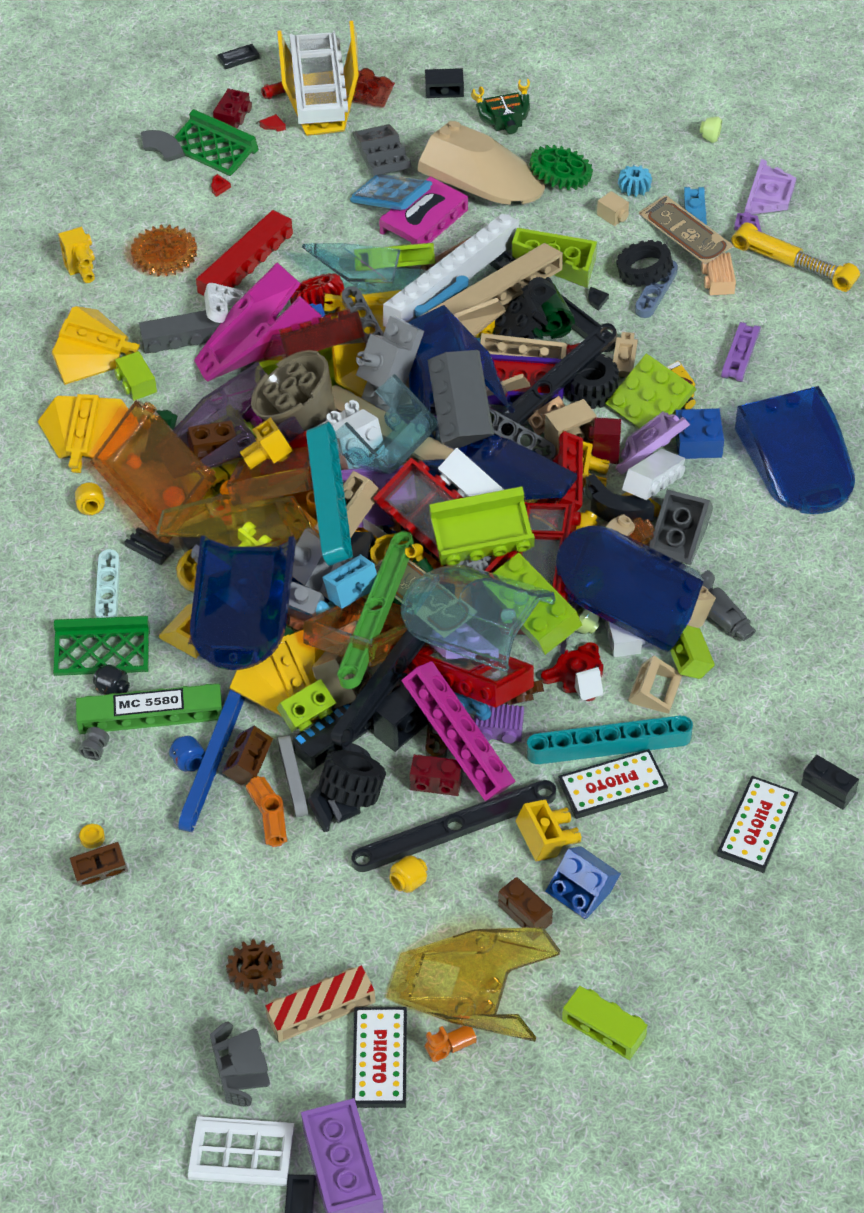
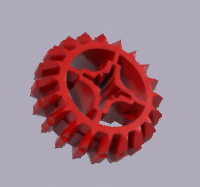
[290,273,344,308]

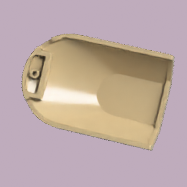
[418,120,545,205]

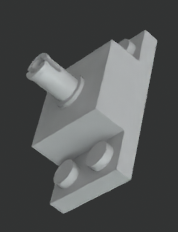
[356,316,424,414]
[283,527,354,599]

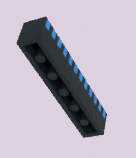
[293,672,408,771]

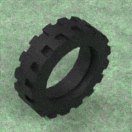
[616,240,673,287]

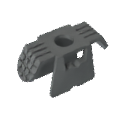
[210,1021,270,1107]

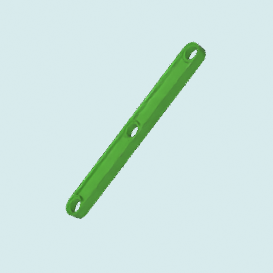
[337,531,414,689]

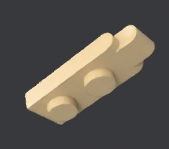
[613,332,638,377]

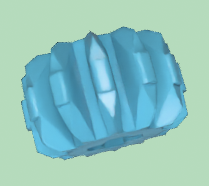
[618,164,652,197]

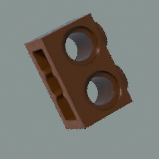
[188,421,237,461]
[222,725,273,785]
[70,842,128,887]

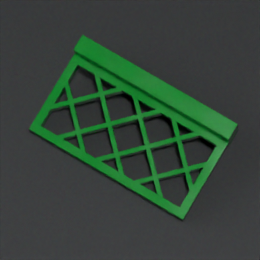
[174,109,259,176]
[53,616,150,676]

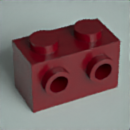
[213,88,252,128]
[589,417,621,464]
[410,754,462,796]

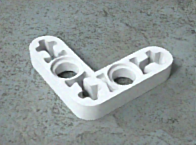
[204,283,247,323]

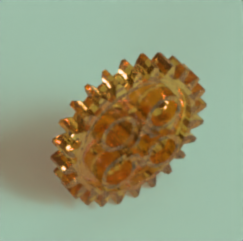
[131,224,197,277]

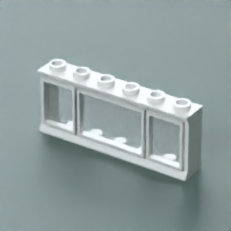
[290,30,348,124]

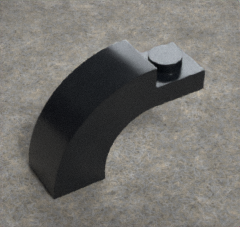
[584,473,655,525]

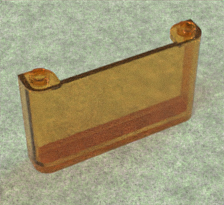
[90,400,217,543]

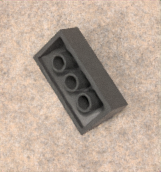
[428,350,494,449]

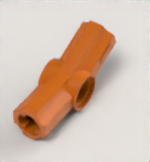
[245,776,287,847]

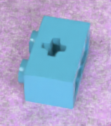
[323,555,377,609]

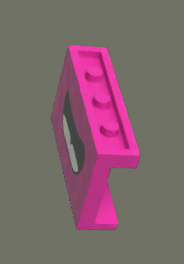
[379,176,468,244]

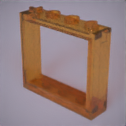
[227,446,313,506]
[303,597,417,667]

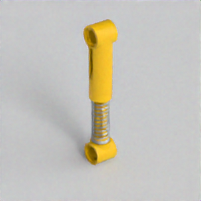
[731,222,860,292]

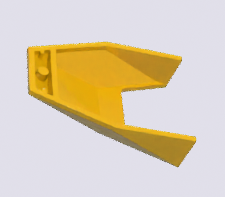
[277,21,359,136]

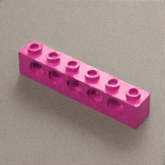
[401,661,516,802]

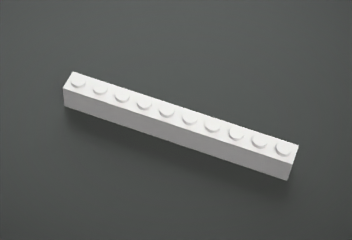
[383,214,519,327]

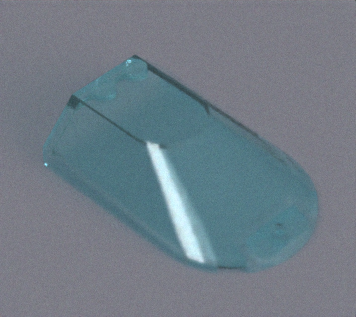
[401,565,556,672]

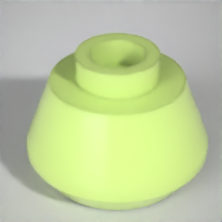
[700,116,722,143]
[576,604,600,634]

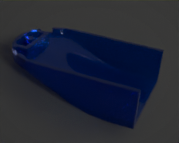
[735,386,855,514]

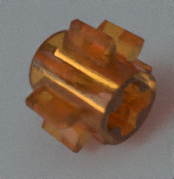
[628,518,655,546]

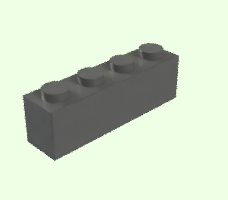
[139,310,221,354]

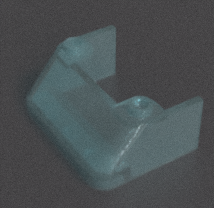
[335,374,437,474]

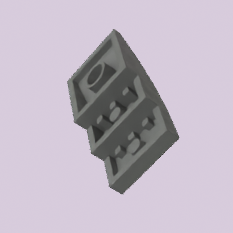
[352,124,412,176]

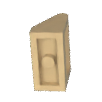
[628,655,683,714]

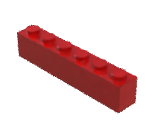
[196,210,293,296]

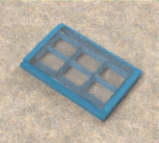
[350,174,432,210]

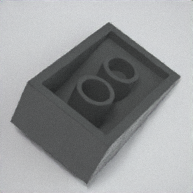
[647,489,713,565]

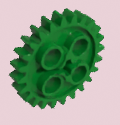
[529,145,593,190]

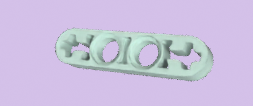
[95,549,120,618]

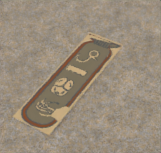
[639,195,734,264]

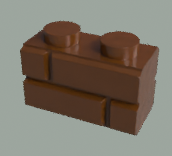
[498,877,553,938]

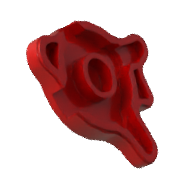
[541,642,604,701]

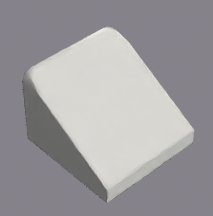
[575,667,603,701]

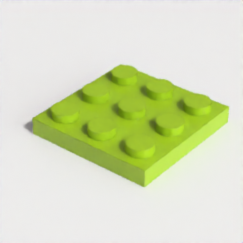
[605,353,696,429]

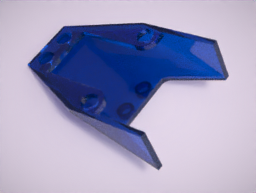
[407,305,515,439]
[422,435,577,500]

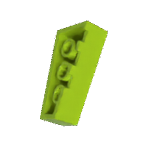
[512,228,597,288]

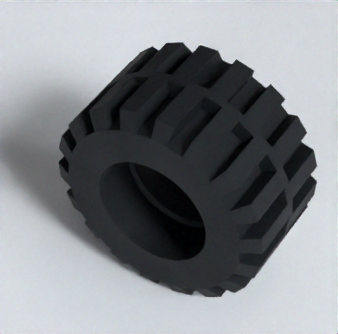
[564,354,619,409]
[319,750,386,807]

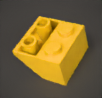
[159,600,224,658]

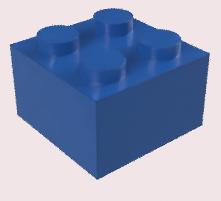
[675,408,724,459]

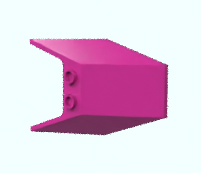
[194,262,323,382]

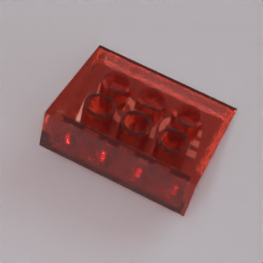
[263,308,365,360]

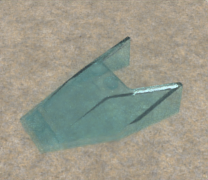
[302,243,426,294]

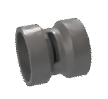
[78,727,110,761]

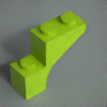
[355,243,435,271]

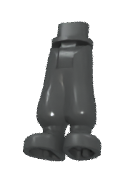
[685,570,756,641]

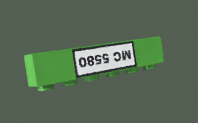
[76,684,223,734]

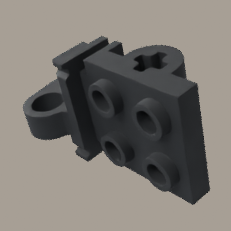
[494,277,557,339]

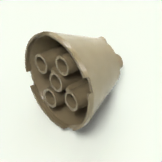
[251,350,336,434]

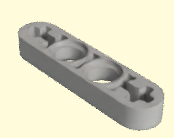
[277,735,308,818]

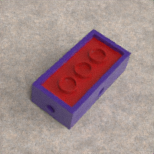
[480,353,564,407]

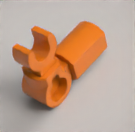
[424,1024,476,1062]

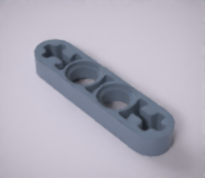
[635,260,678,318]

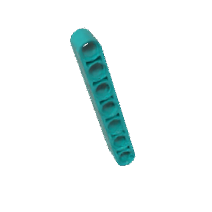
[306,422,353,566]
[527,715,693,765]

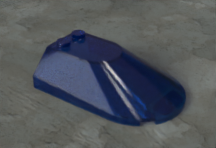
[556,526,704,652]
[190,536,296,670]

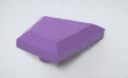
[734,212,762,232]

